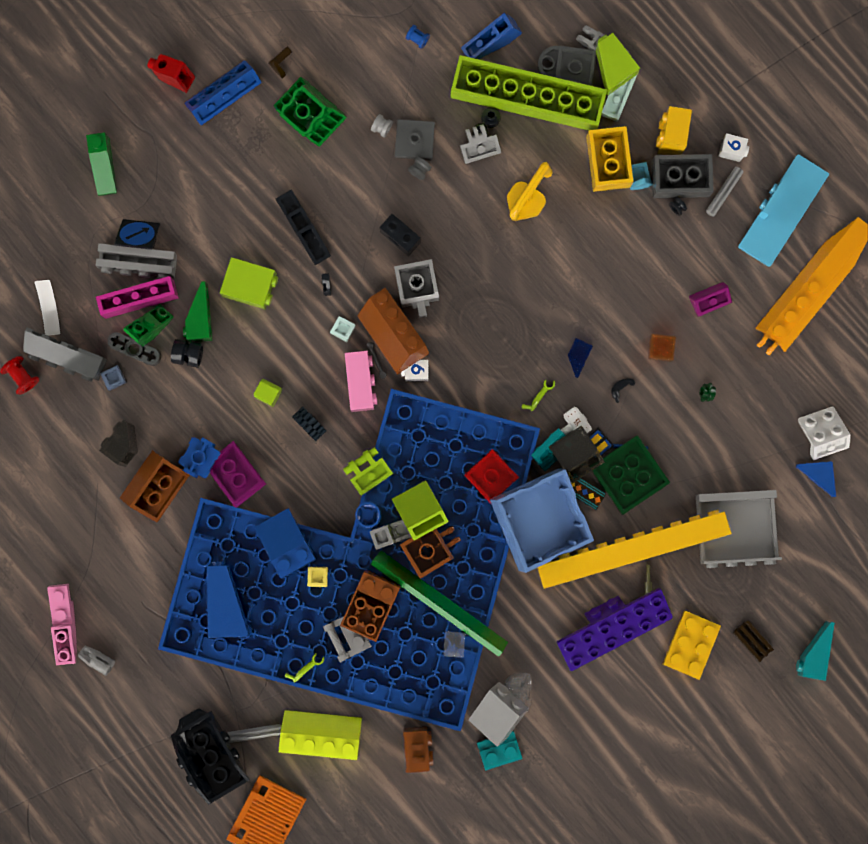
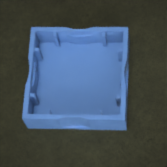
[490,469,594,573]

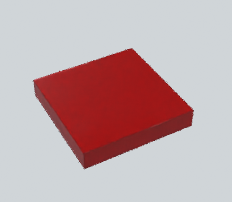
[464,449,519,504]

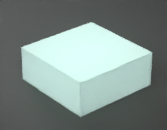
[330,316,356,342]

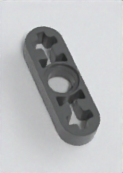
[108,332,161,366]

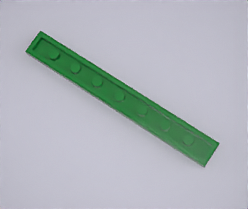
[371,551,508,656]

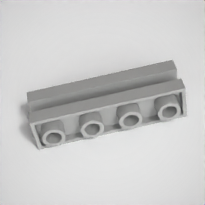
[96,243,177,279]

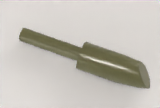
[645,565,653,595]

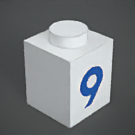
[718,133,749,162]
[401,360,428,381]

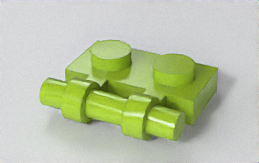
[343,447,393,496]

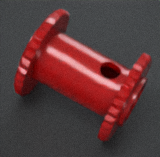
[0,356,39,395]

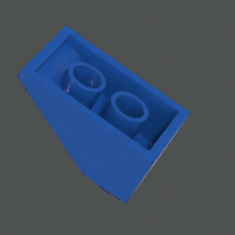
[254,508,317,579]

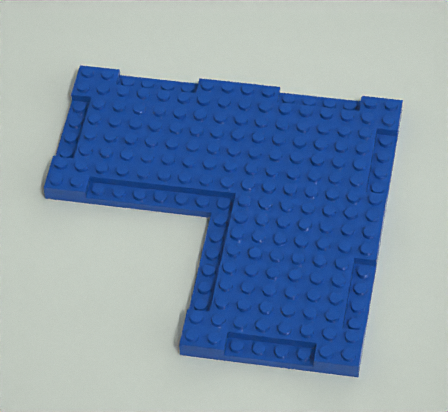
[158,389,540,731]

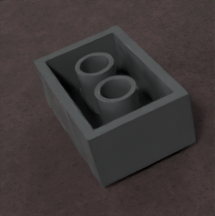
[652,154,714,198]

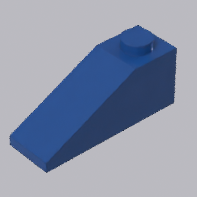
[461,12,522,59]

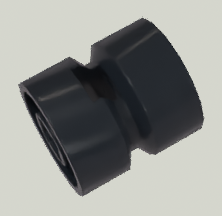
[171,339,203,368]

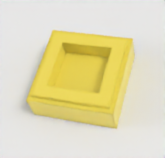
[307,567,328,587]

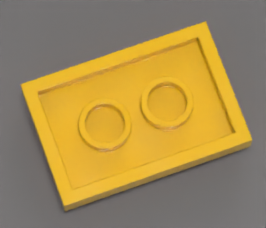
[662,610,721,680]

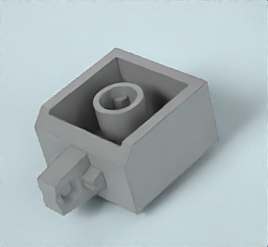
[394,259,439,318]

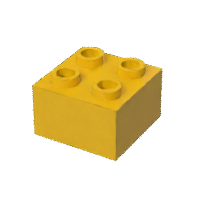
[656,106,692,155]

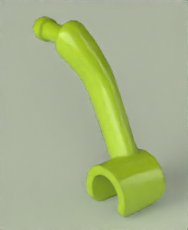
[285,653,325,682]

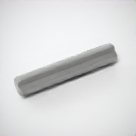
[706,167,743,217]
[227,724,282,743]

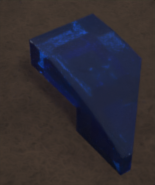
[568,338,593,378]

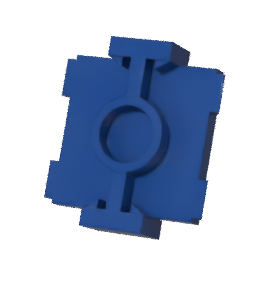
[178,437,221,479]

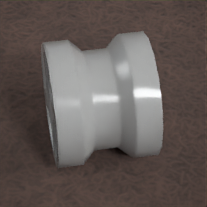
[371,114,393,138]

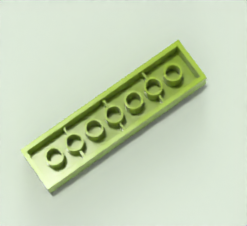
[451,55,607,131]

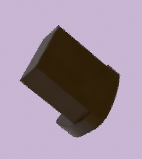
[268,46,292,79]

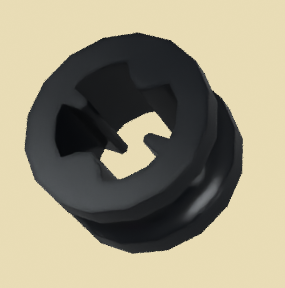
[669,197,687,216]

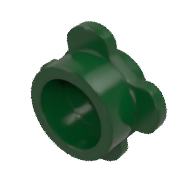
[699,383,716,402]

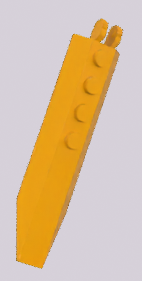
[755,217,868,355]

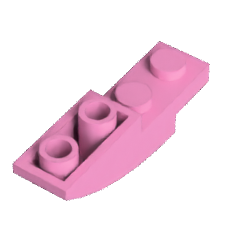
[47,584,77,665]

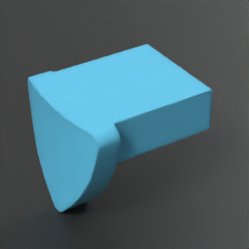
[630,162,652,190]

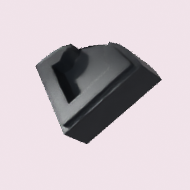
[321,273,331,296]

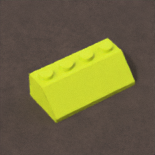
[278,710,362,760]

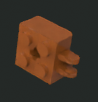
[400,526,461,579]
[403,726,433,773]

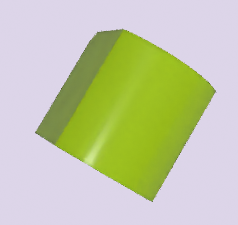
[254,378,282,407]

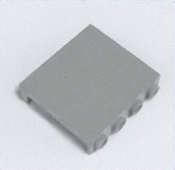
[696,490,782,568]

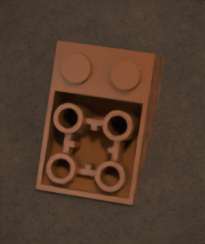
[340,569,401,642]

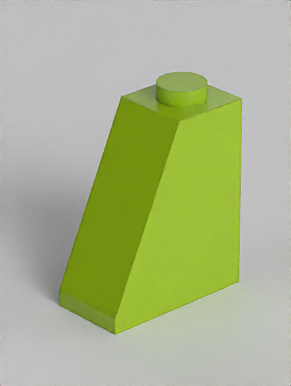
[596,33,640,96]

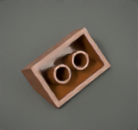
[120,450,190,522]

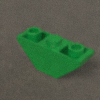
[123,305,174,347]

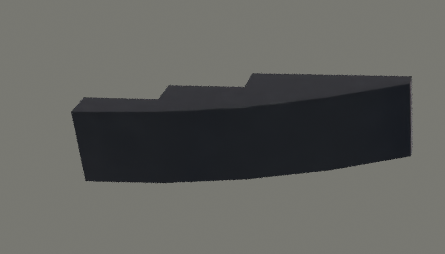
[275,189,331,265]

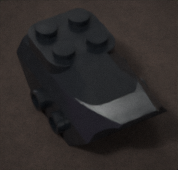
[171,708,249,805]

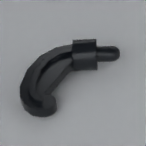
[611,378,635,403]

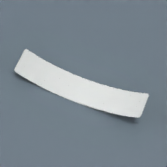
[35,280,60,336]

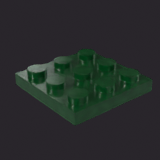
[589,435,670,515]

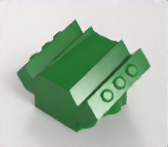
[273,77,347,147]

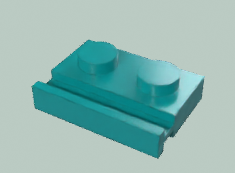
[531,428,572,472]
[477,730,522,771]

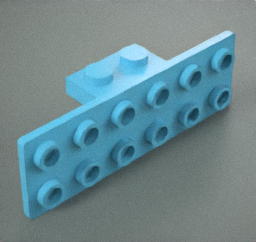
[738,154,829,267]

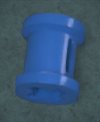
[405,24,430,49]

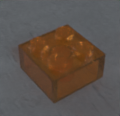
[648,334,676,362]

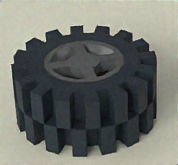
[292,406,326,441]

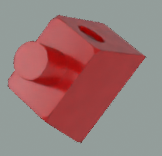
[147,54,195,93]

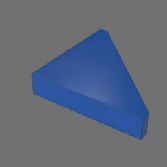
[796,461,836,497]

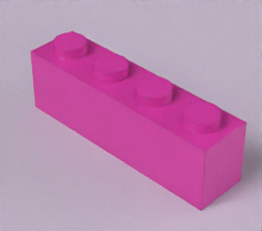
[96,276,179,319]

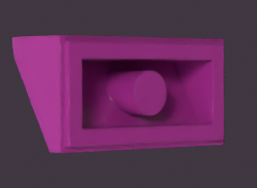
[689,282,733,317]

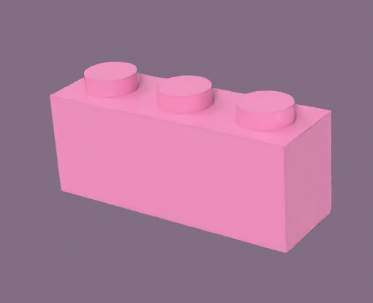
[345,351,377,412]

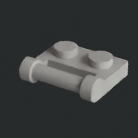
[323,616,372,662]

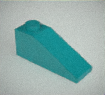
[796,621,835,681]

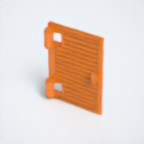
[226,775,306,844]

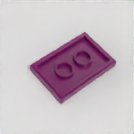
[210,441,266,508]

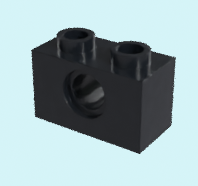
[379,214,421,257]

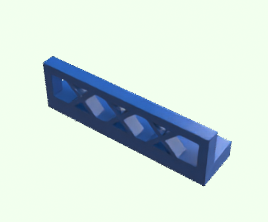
[184,60,262,125]

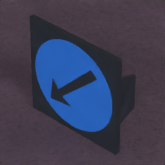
[114,219,160,250]

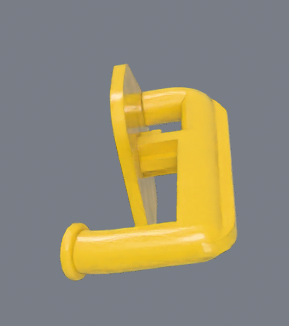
[507,162,553,221]

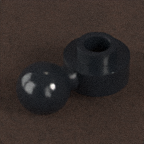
[473,108,500,134]

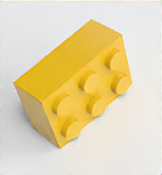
[586,126,633,192]

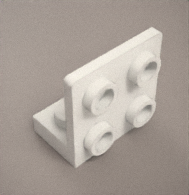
[798,407,851,460]

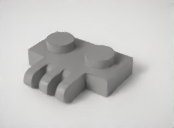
[460,124,501,164]

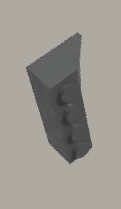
[23,327,107,382]

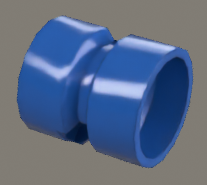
[355,502,382,528]

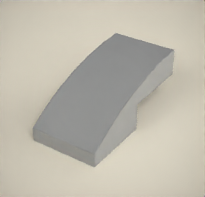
[370,520,411,550]

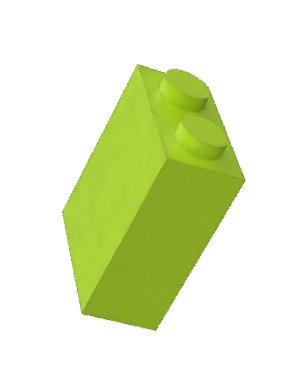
[220,257,278,310]
[392,481,449,540]

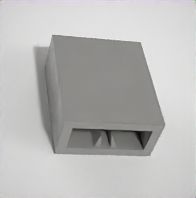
[469,682,529,747]

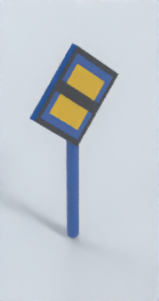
[580,428,649,461]

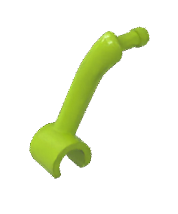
[521,380,555,411]

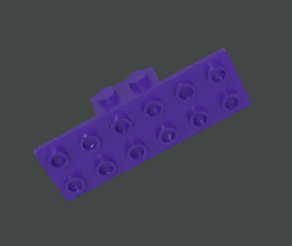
[557,588,673,671]

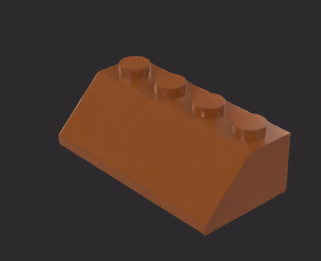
[357,288,429,375]

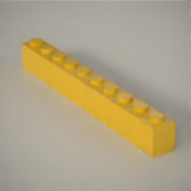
[537,509,732,589]

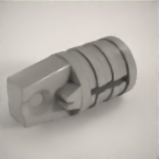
[78,645,115,676]

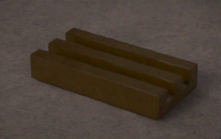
[732,620,774,662]

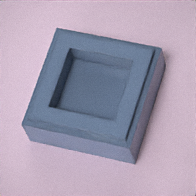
[100,365,127,391]

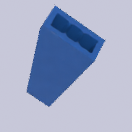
[207,562,250,638]

